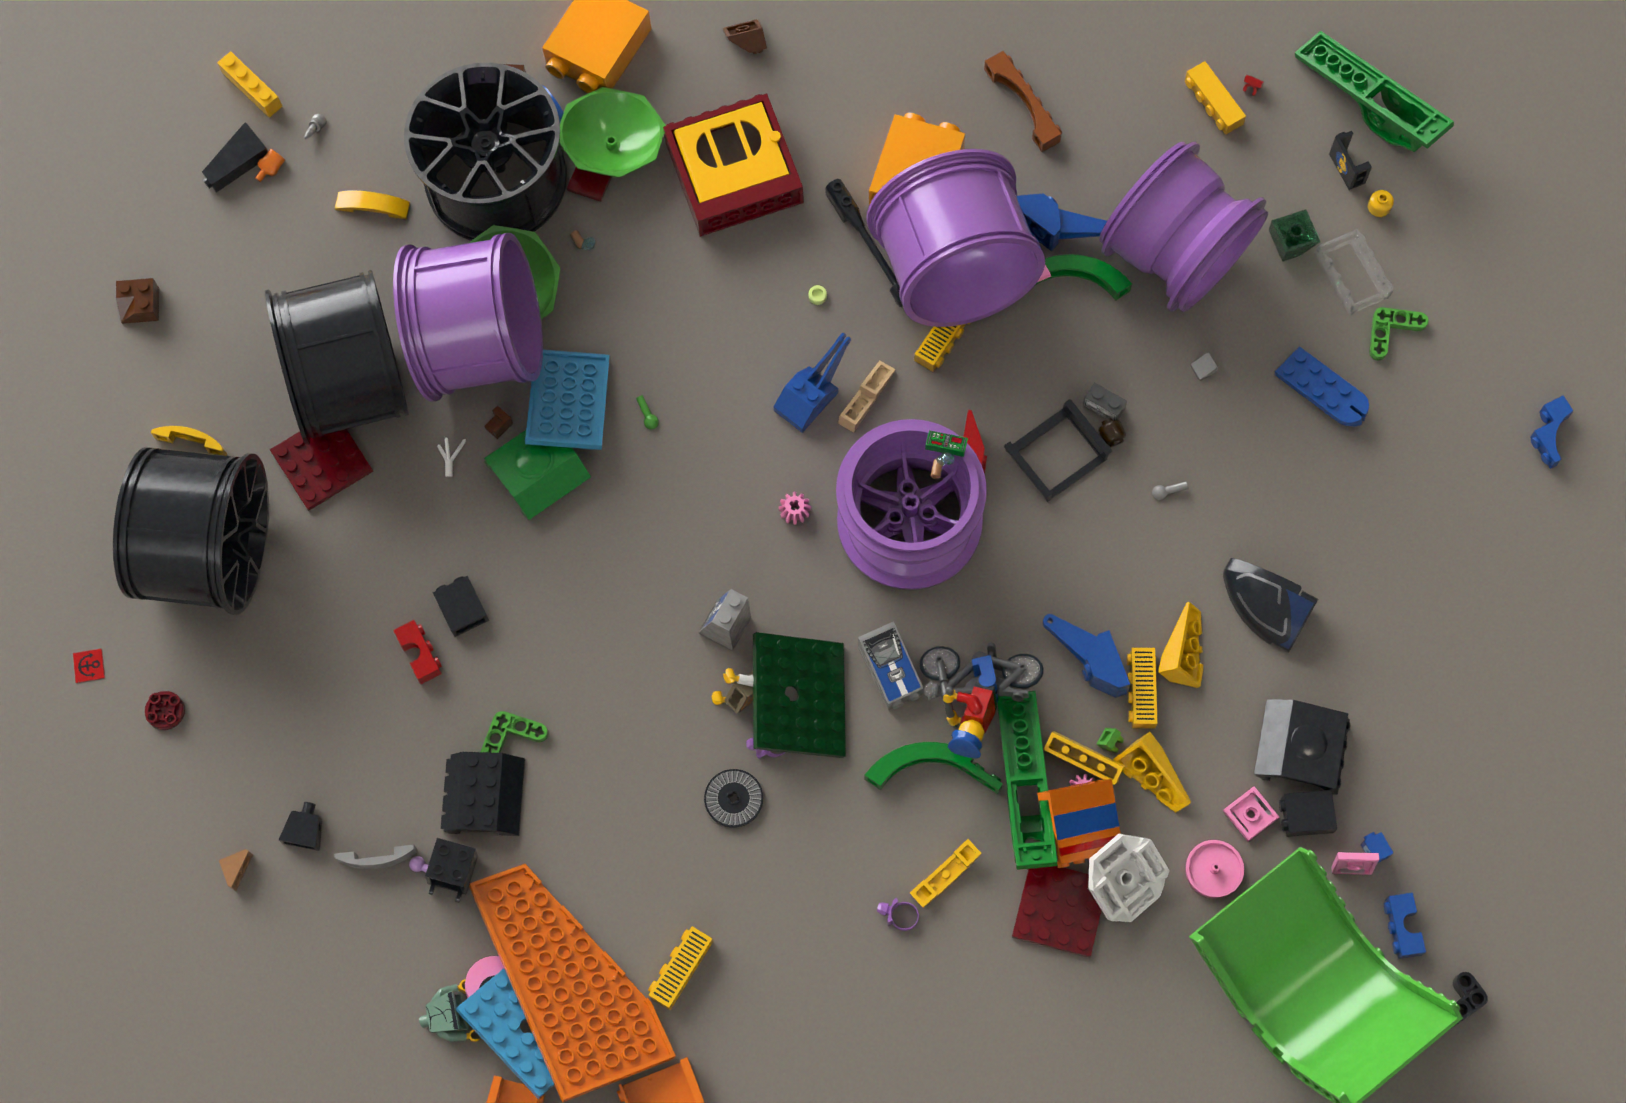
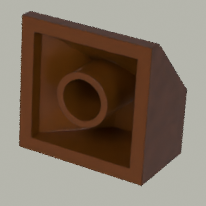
[723,19,767,54]

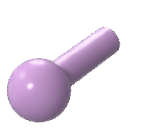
[409,856,428,873]

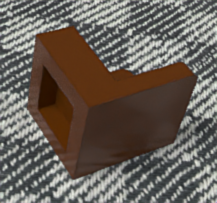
[484,405,513,439]

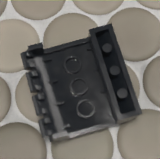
[440,752,525,836]

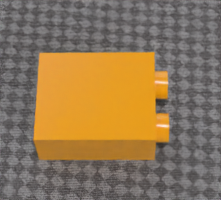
[542,0,652,94]
[869,113,965,205]

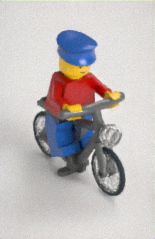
[919,643,1044,759]

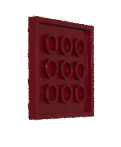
[269,429,374,511]
[1012,866,1102,958]

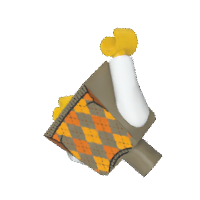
[711,668,754,714]

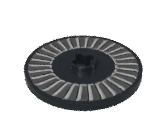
[704,769,763,828]

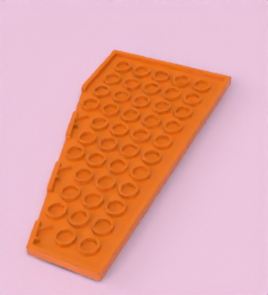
[469,864,676,1103]

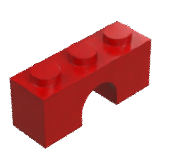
[393,620,442,684]

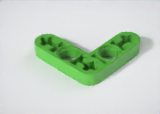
[1369,307,1429,361]
[480,711,548,753]

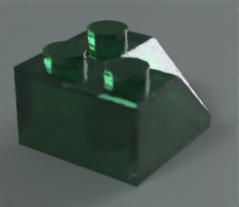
[1269,209,1320,262]

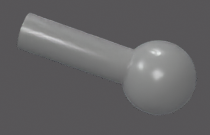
[1152,481,1188,500]

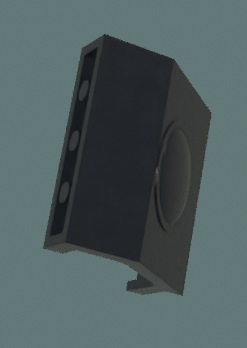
[1254,699,1350,795]

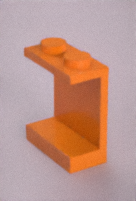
[486,1075,545,1103]

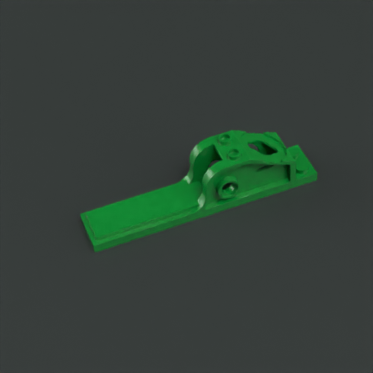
[1295,31,1454,152]
[997,691,1057,870]

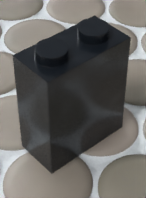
[432,576,489,637]
[1279,790,1337,837]

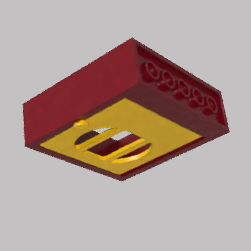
[663,93,804,237]

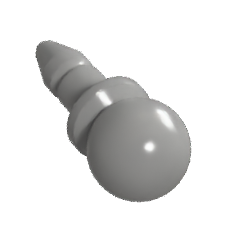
[304,114,326,139]

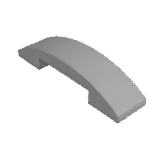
[334,845,417,869]

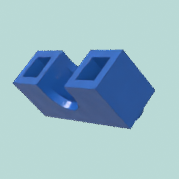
[1384,892,1426,959]

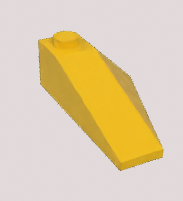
[1159,602,1203,688]
[1113,732,1191,813]

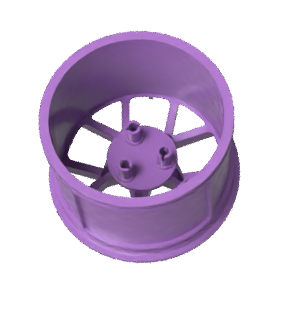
[866,149,1045,327]
[393,233,543,402]

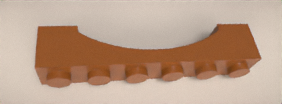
[984,51,1062,152]

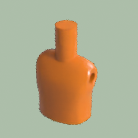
[255,149,286,182]

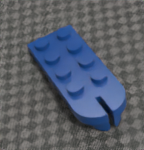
[1275,346,1369,427]

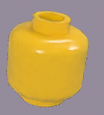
[1368,190,1394,217]

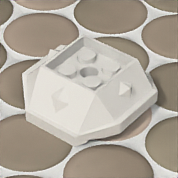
[1088,834,1170,922]

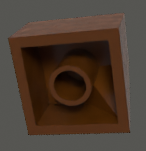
[116,278,159,324]

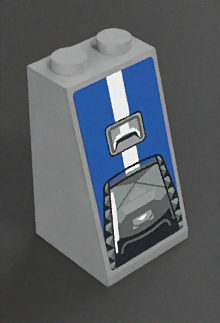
[699,589,751,651]
[858,621,924,709]

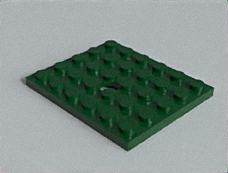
[753,632,846,758]

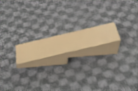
[838,360,896,433]

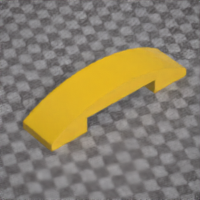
[335,191,410,219]
[151,426,227,456]
[910,839,982,908]

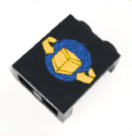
[1329,131,1372,190]

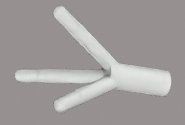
[437,437,466,477]

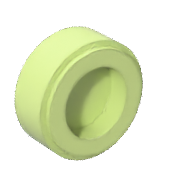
[808,285,827,305]

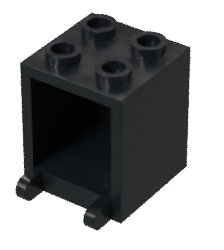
[425,838,478,902]

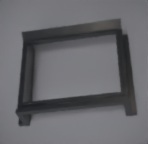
[1004,399,1112,502]

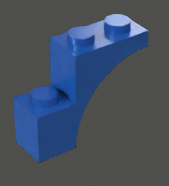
[1530,395,1573,469]

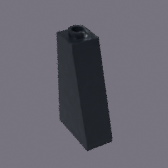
[202,123,268,193]

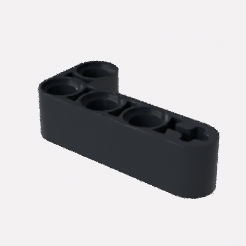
[1452,972,1488,1028]

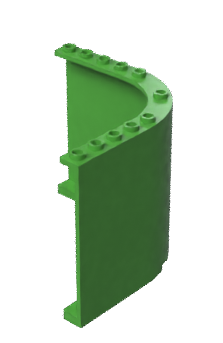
[1189,847,1463,1103]

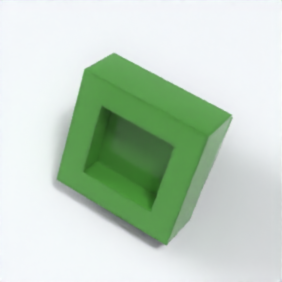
[1096,728,1124,753]

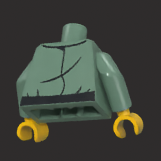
[419,979,480,1042]

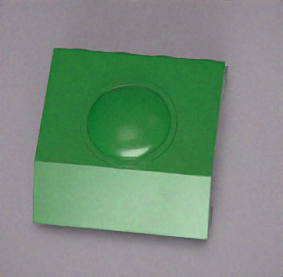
[484,430,591,520]

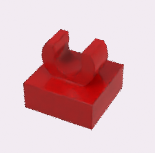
[1243,75,1264,96]

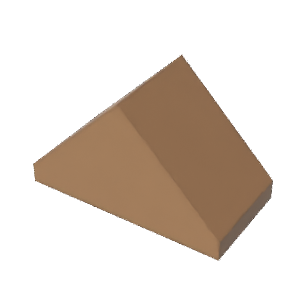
[219,849,253,891]

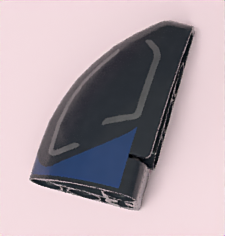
[1223,558,1318,652]

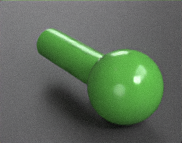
[636,395,659,429]

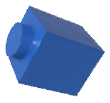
[1361,832,1393,863]

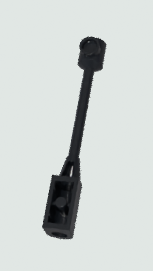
[825,179,903,307]

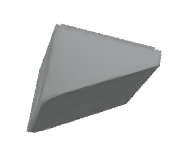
[1191,353,1218,380]

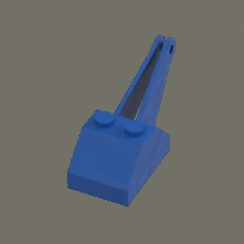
[1017,193,1108,252]
[773,333,851,433]
[1043,614,1130,698]

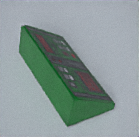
[925,430,968,457]

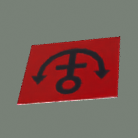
[73,648,104,683]

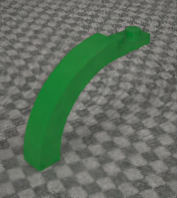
[1034,254,1132,301]
[864,742,1003,794]

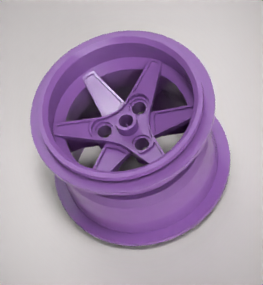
[1099,142,1268,312]
[836,419,986,590]

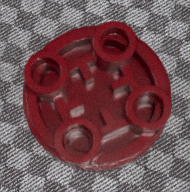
[145,691,185,730]

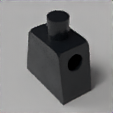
[279,802,322,851]

